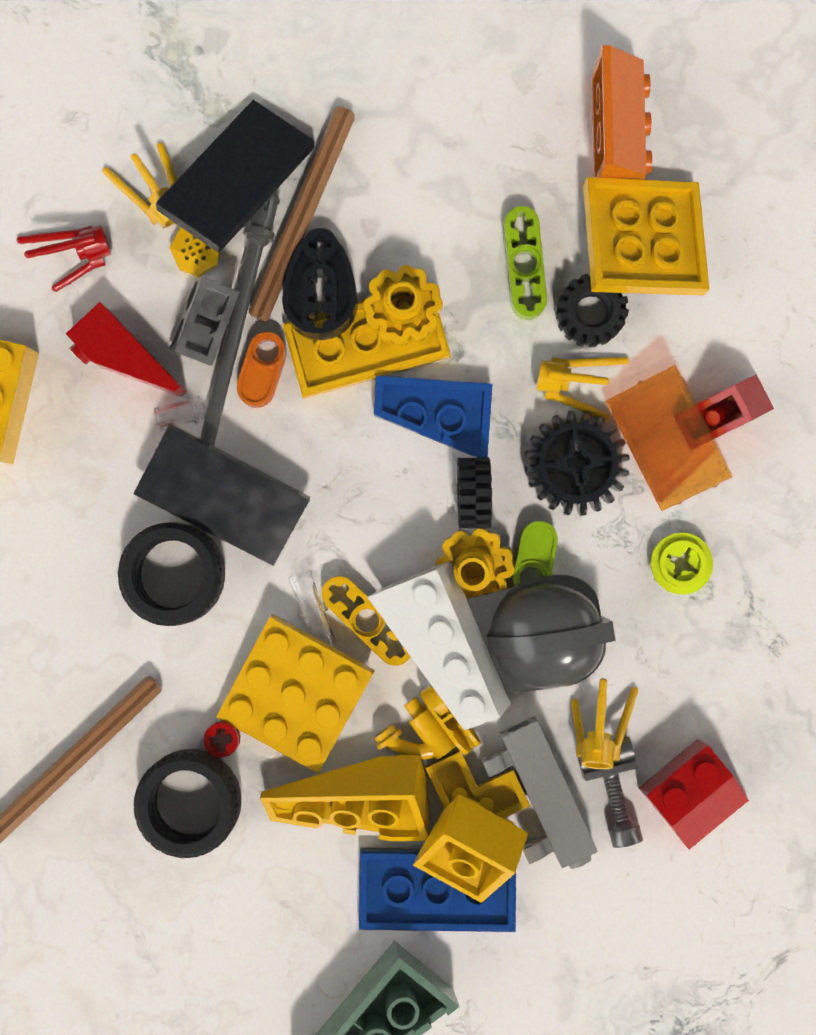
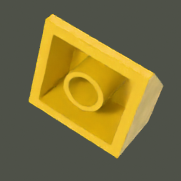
[413,795,528,903]

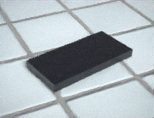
[156,99,315,253]
[133,423,310,566]

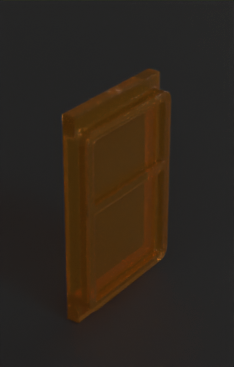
[605,365,733,511]

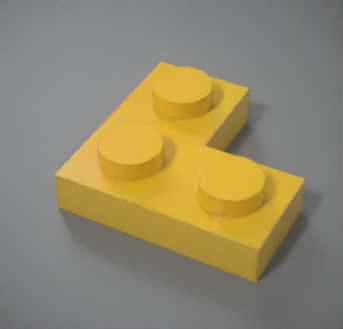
[425,750,530,818]

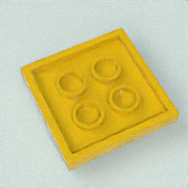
[583,177,710,296]
[216,614,375,774]

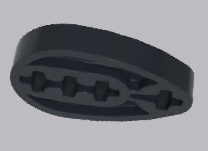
[282,228,358,340]

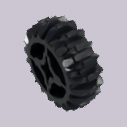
[524,411,630,516]

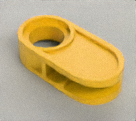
[420,685,481,755]

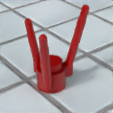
[16,225,112,292]

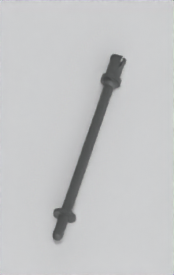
[200,195,280,446]

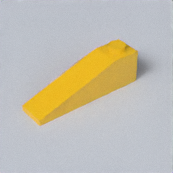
[260,754,430,841]

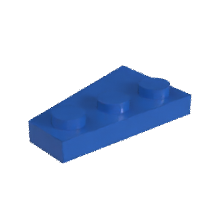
[374,376,493,458]

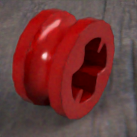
[203,721,241,758]

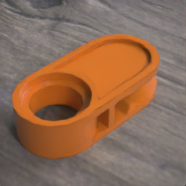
[236,332,287,408]

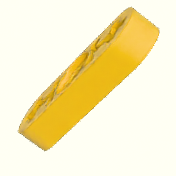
[322,576,410,666]

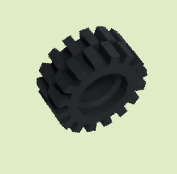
[555,273,629,348]
[457,457,492,529]

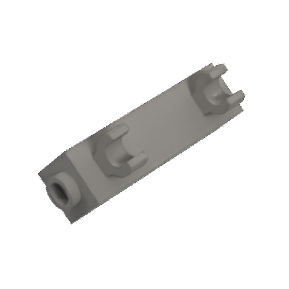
[481,717,598,869]

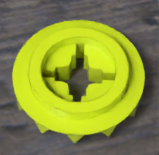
[649,533,713,595]

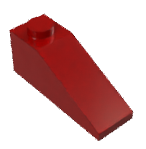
[66,302,187,397]

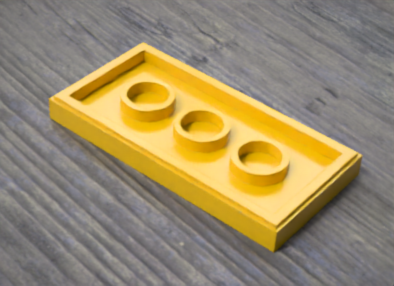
[282,282,451,399]

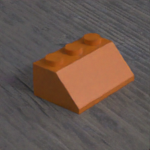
[592,45,652,180]

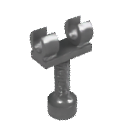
[577,736,643,848]

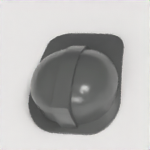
[467,575,616,693]

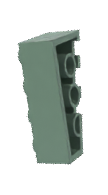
[315,940,460,1035]

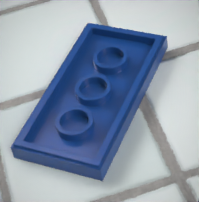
[359,848,516,932]

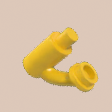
[374,697,456,760]

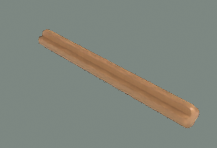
[249,106,354,321]
[0,676,162,843]

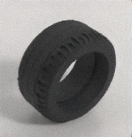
[118,522,225,626]
[133,749,242,858]

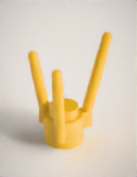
[102,142,177,228]
[536,357,629,421]
[571,678,638,769]

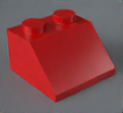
[638,739,749,850]

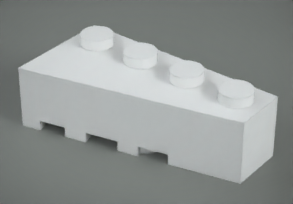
[367,561,511,730]

